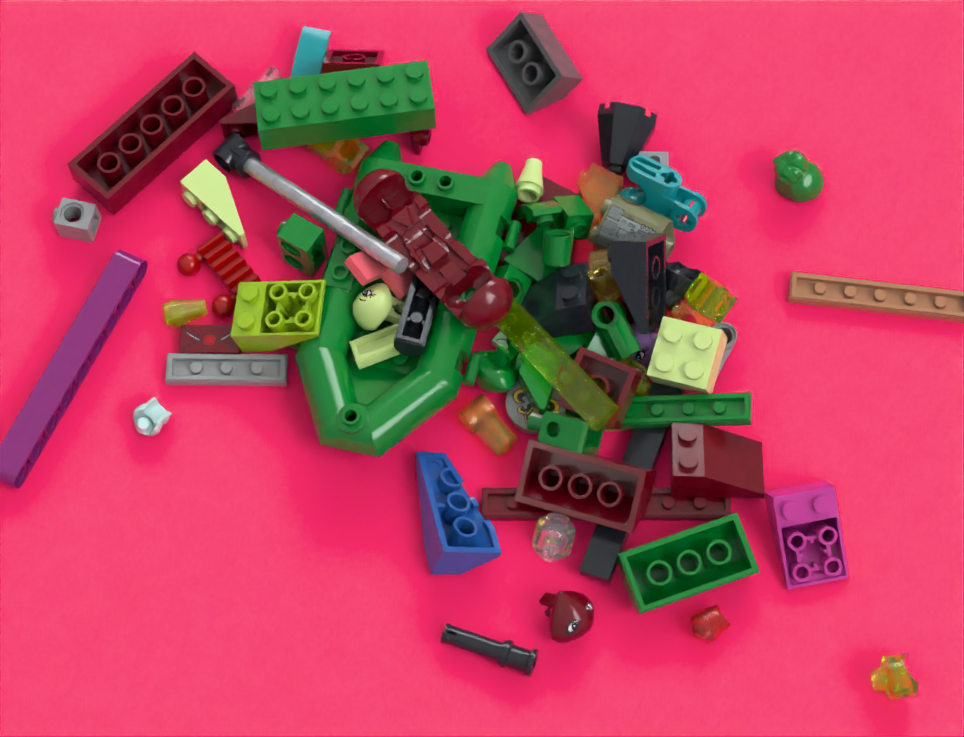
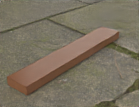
[788,271,964,323]

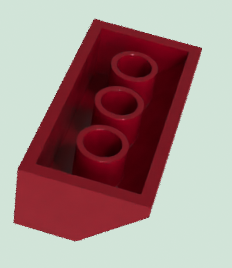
[515,439,657,533]

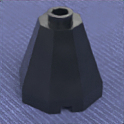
[597,102,657,176]

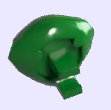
[474,342,520,393]

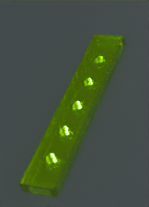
[497,297,619,431]

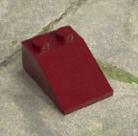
[669,423,765,498]

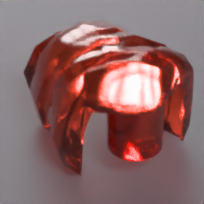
[690,604,731,644]

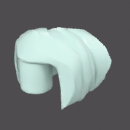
[133,397,173,436]

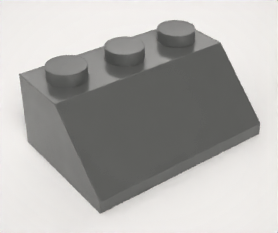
[486,11,583,115]

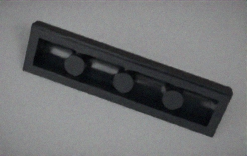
[393,274,439,357]

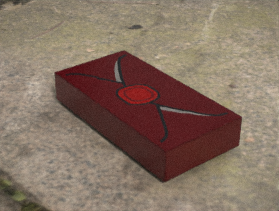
[179,325,241,354]

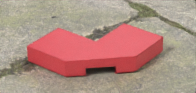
[344,251,413,301]

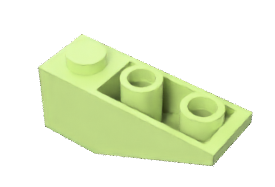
[180,159,248,249]

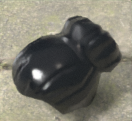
[666,262,707,312]

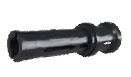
[440,623,539,677]

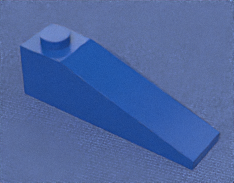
[415,452,502,575]

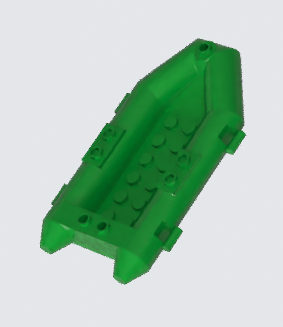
[290,140,522,458]

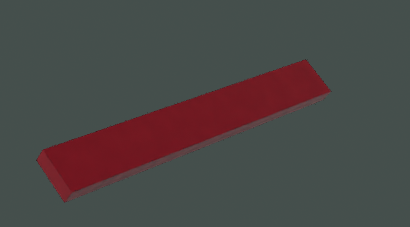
[482,488,732,521]

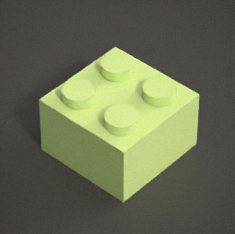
[646,316,728,394]

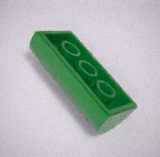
[617,513,760,615]

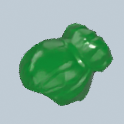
[772,150,824,203]

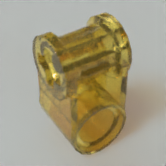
[588,248,621,302]

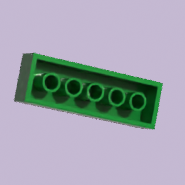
[253,60,436,151]

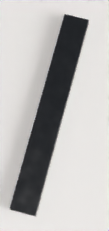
[579,382,684,584]

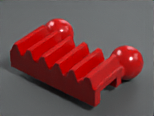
[177,232,262,318]

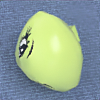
[353,283,405,330]

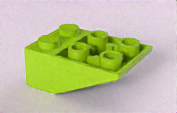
[231,280,326,352]

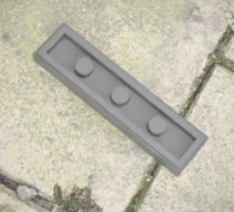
[165,353,289,386]

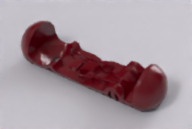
[353,168,513,330]

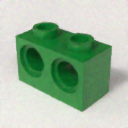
[277,212,329,278]

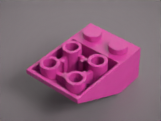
[765,480,849,590]

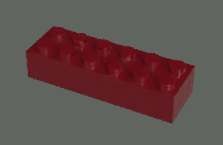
[68,52,239,215]

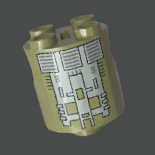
[588,194,676,261]

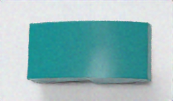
[290,26,331,78]

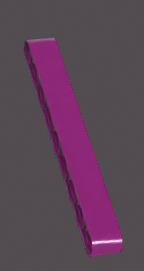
[0,249,148,489]

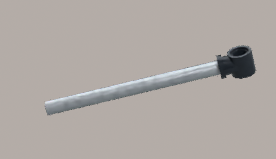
[212,133,409,274]

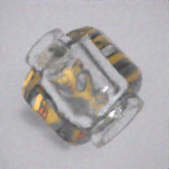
[532,513,576,562]

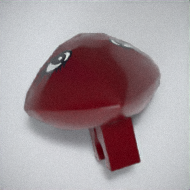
[539,590,594,643]

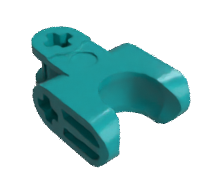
[618,155,708,232]

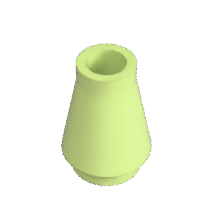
[516,158,544,203]

